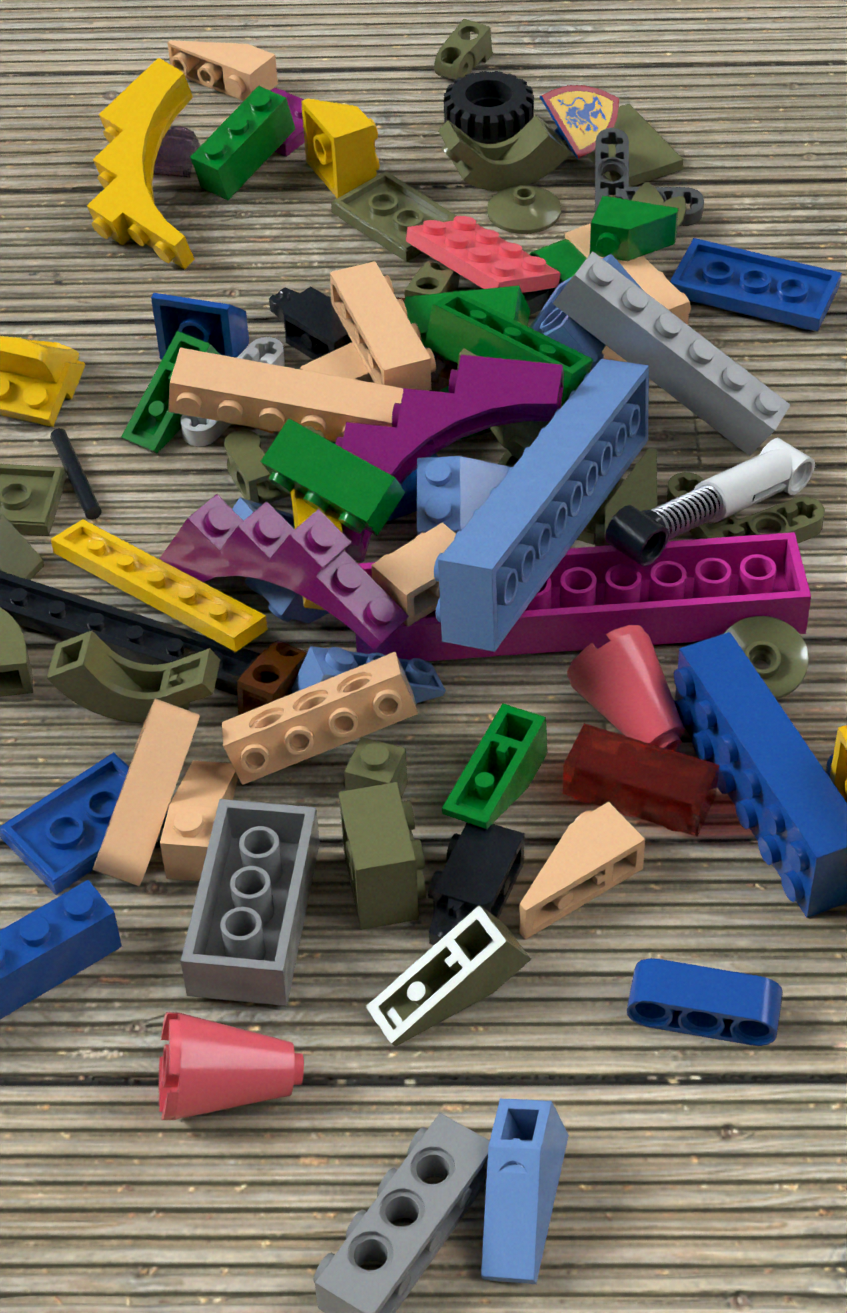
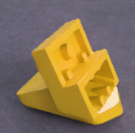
[0,336,85,427]

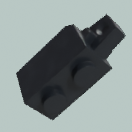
[269,286,352,360]
[428,822,524,945]

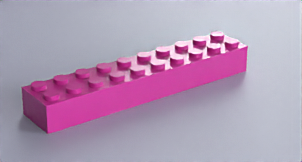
[355,532,811,661]

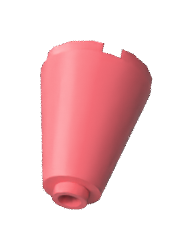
[567,625,685,757]
[158,1012,304,1120]

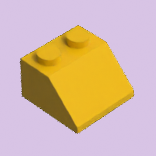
[301,99,380,199]

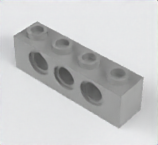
[314,1113,490,1313]

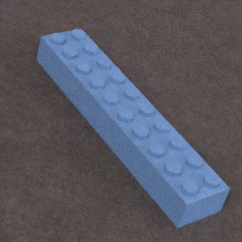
[434,359,649,652]

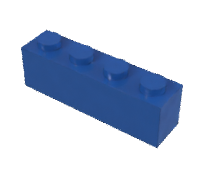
[0,880,122,1019]

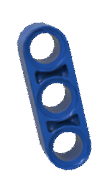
[626,958,783,1046]

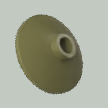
[487,185,561,234]
[724,616,809,699]

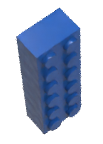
[674,632,847,918]

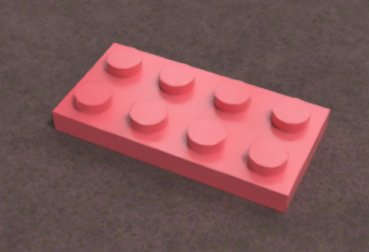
[406,216,561,293]

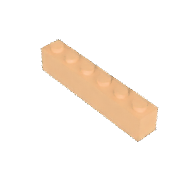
[169,348,403,442]

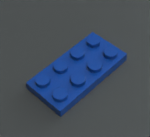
[669,238,842,332]

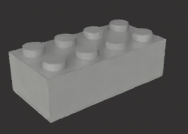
[181,799,320,1006]

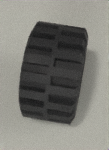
[444,71,534,144]

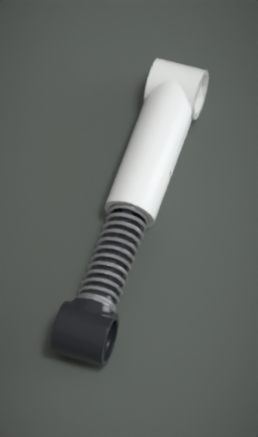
[605,438,815,566]

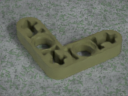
[667,472,825,543]

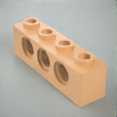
[222,652,418,785]

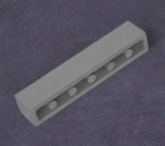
[552,251,791,456]

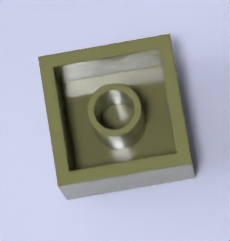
[338,782,426,930]

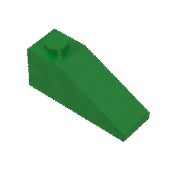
[121,331,220,454]
[442,703,548,829]

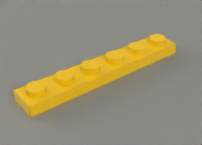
[51,519,268,652]

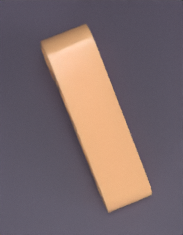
[93,698,200,886]

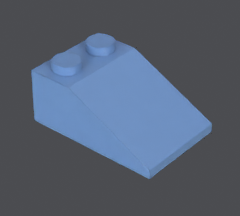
[417,456,510,536]

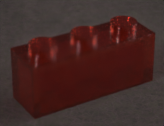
[563,723,720,837]

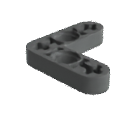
[595,128,704,226]

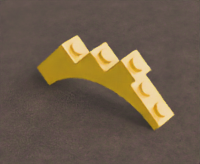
[87,58,195,270]

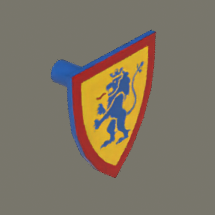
[540,85,619,160]

